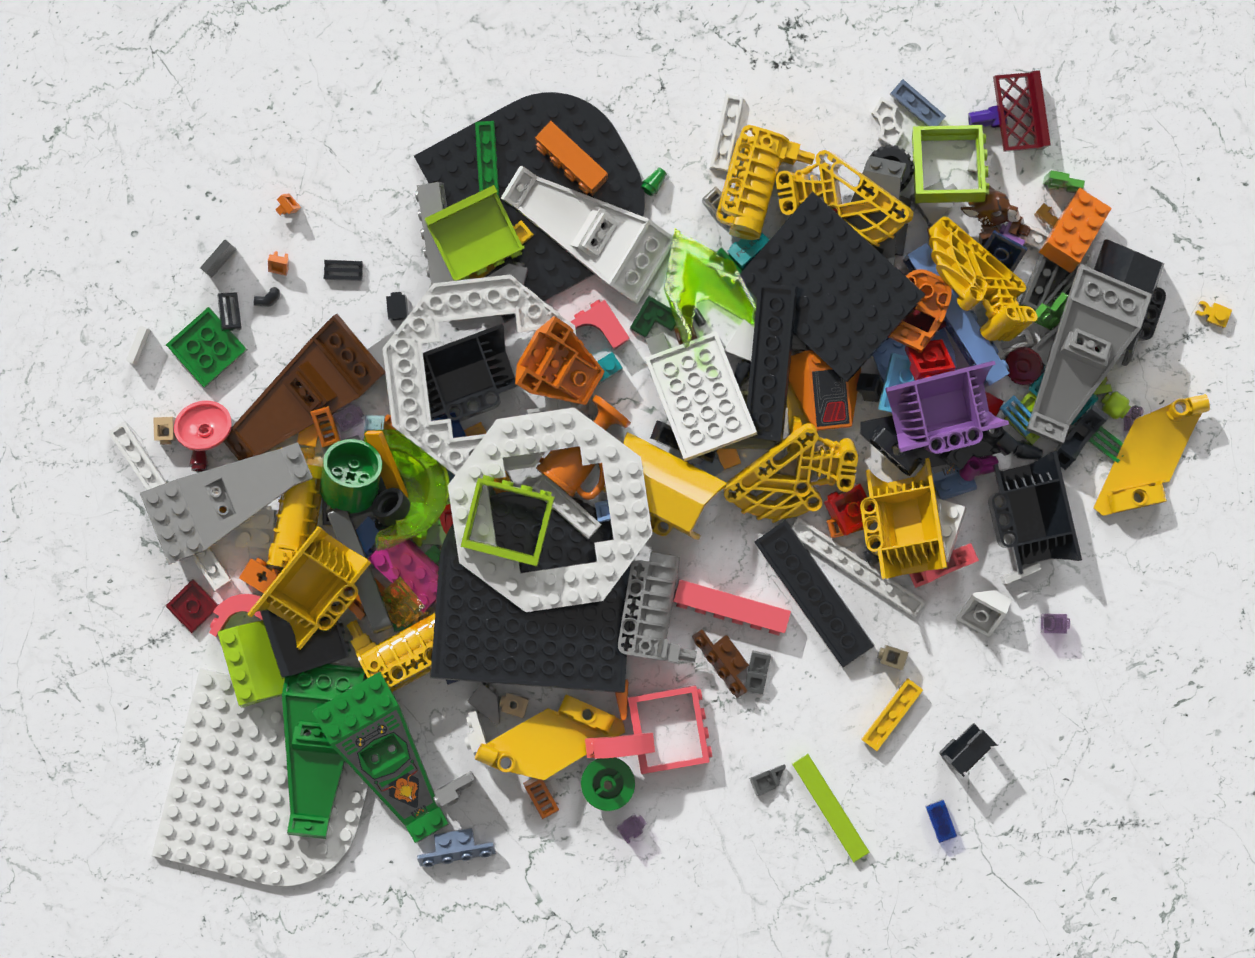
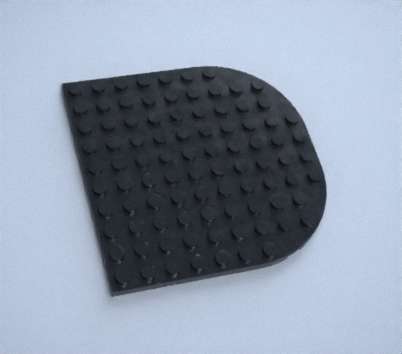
[414,92,645,323]
[430,492,632,693]

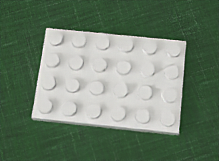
[645,331,757,461]

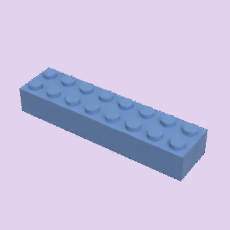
[903,243,1009,388]

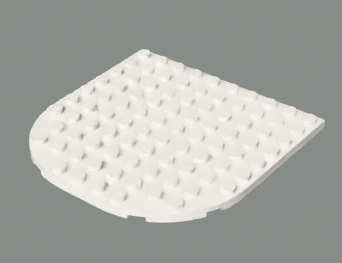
[151,668,368,886]

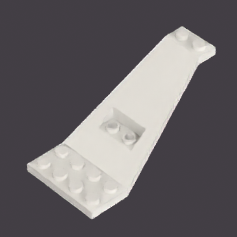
[501,166,676,304]

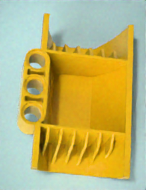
[602,432,727,540]
[861,458,947,580]
[248,526,371,650]

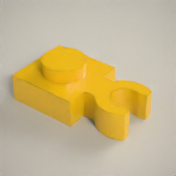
[1195,301,1232,328]

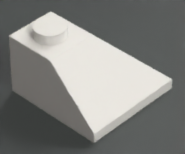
[956,590,1012,637]

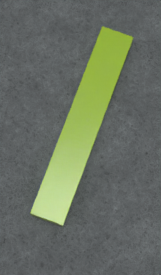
[792,753,870,862]

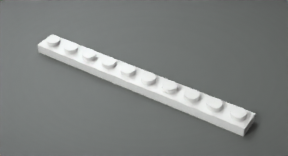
[108,421,231,591]

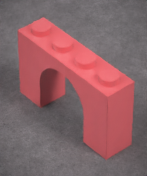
[571,300,630,350]

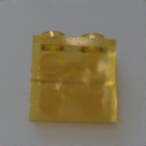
[381,576,425,628]

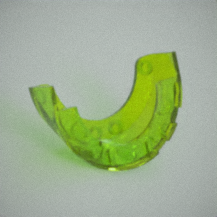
[363,429,449,551]

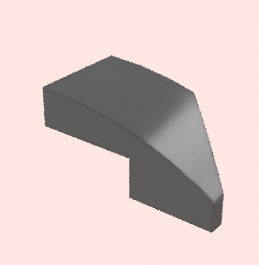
[749,764,786,796]

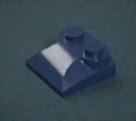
[983,230,1028,272]

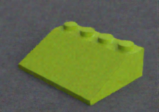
[218,620,285,708]

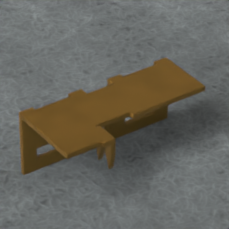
[1034,203,1058,229]

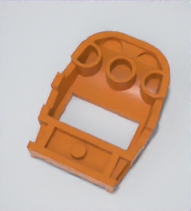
[889,269,952,353]

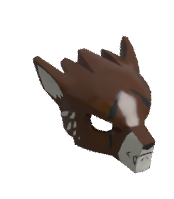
[961,185,1020,227]

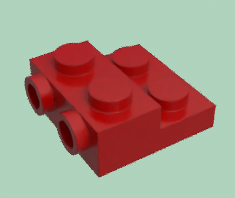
[905,339,956,380]
[824,483,874,536]

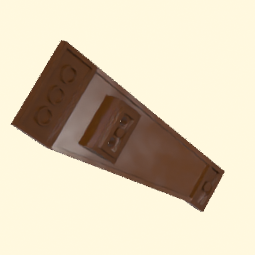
[223,314,385,461]

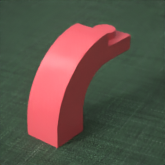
[909,543,979,588]
[209,594,263,637]
[585,733,655,759]

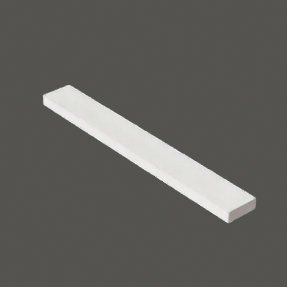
[791,517,926,618]

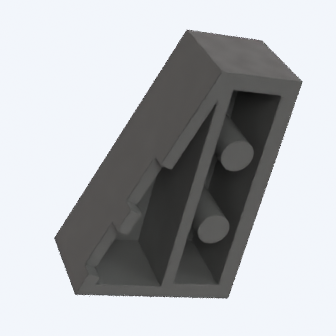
[1019,254,1079,311]

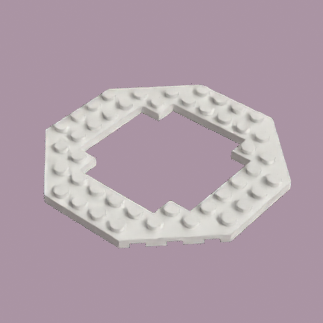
[382,275,583,475]
[448,408,652,612]

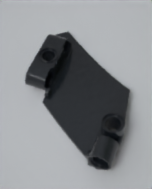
[860,415,1019,476]

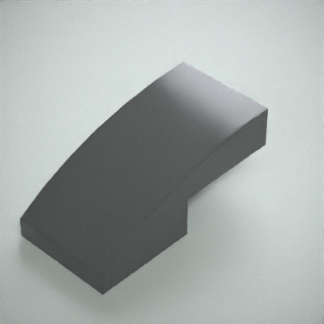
[745,650,771,695]

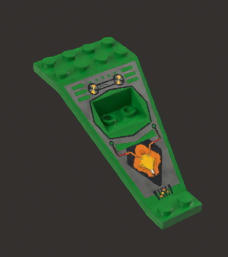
[312,672,449,843]

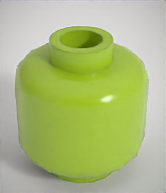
[1101,391,1131,420]

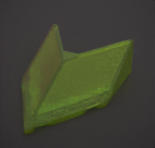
[664,228,756,349]

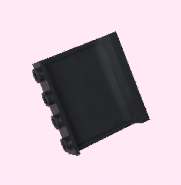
[260,604,351,679]

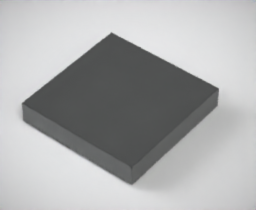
[200,239,237,277]

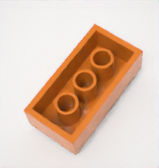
[535,121,608,196]
[1038,188,1112,273]

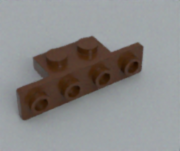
[692,629,749,698]

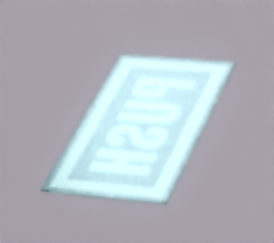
[364,415,385,434]

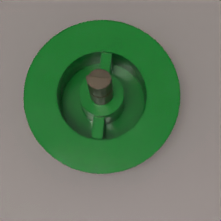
[581,757,635,811]

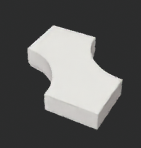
[871,97,904,147]

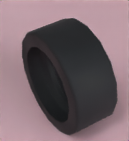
[371,488,410,526]

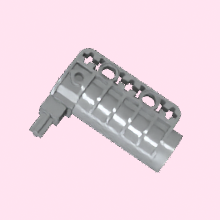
[618,552,697,663]

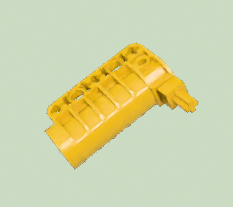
[716,125,815,240]
[267,464,322,567]
[346,613,435,693]

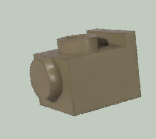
[877,645,909,671]

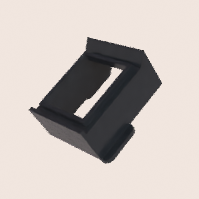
[939,723,998,777]

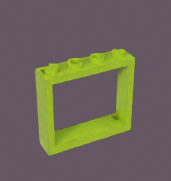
[912,125,989,203]
[460,475,555,566]

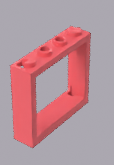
[628,685,712,774]

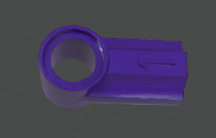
[968,105,1008,128]

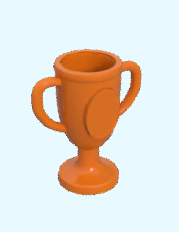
[536,394,631,500]

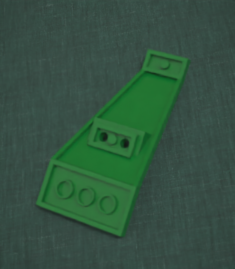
[282,664,365,839]

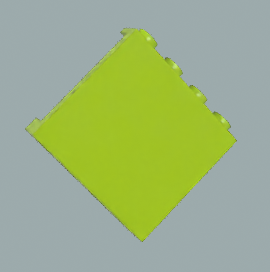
[424,185,524,281]

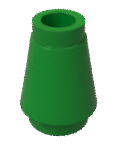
[641,167,667,196]

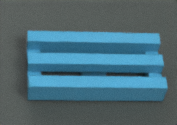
[999,395,1031,437]

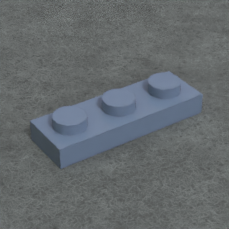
[890,79,946,126]

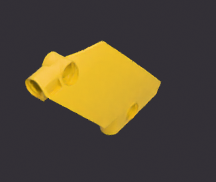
[1093,394,1210,516]
[475,694,625,780]

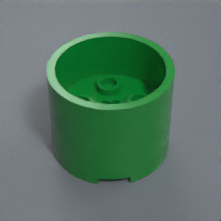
[320,439,382,513]

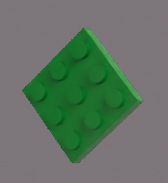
[166,307,247,388]

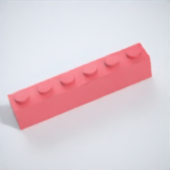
[673,579,791,636]

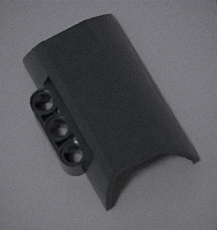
[1077,239,1166,366]
[423,323,519,422]
[988,451,1082,575]

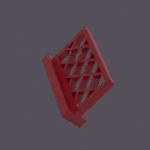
[993,70,1051,152]

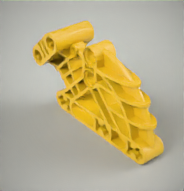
[776,150,913,247]
[929,216,1038,341]
[723,423,858,523]

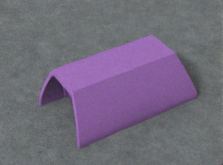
[885,361,1009,454]

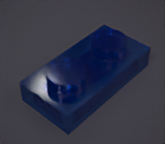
[925,799,957,843]

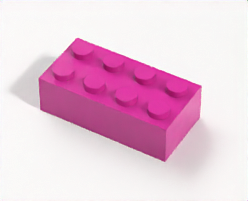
[368,529,439,613]

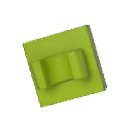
[1094,377,1112,395]

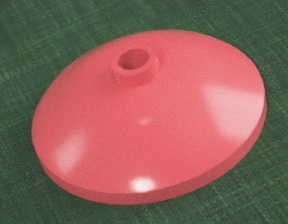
[174,401,232,451]

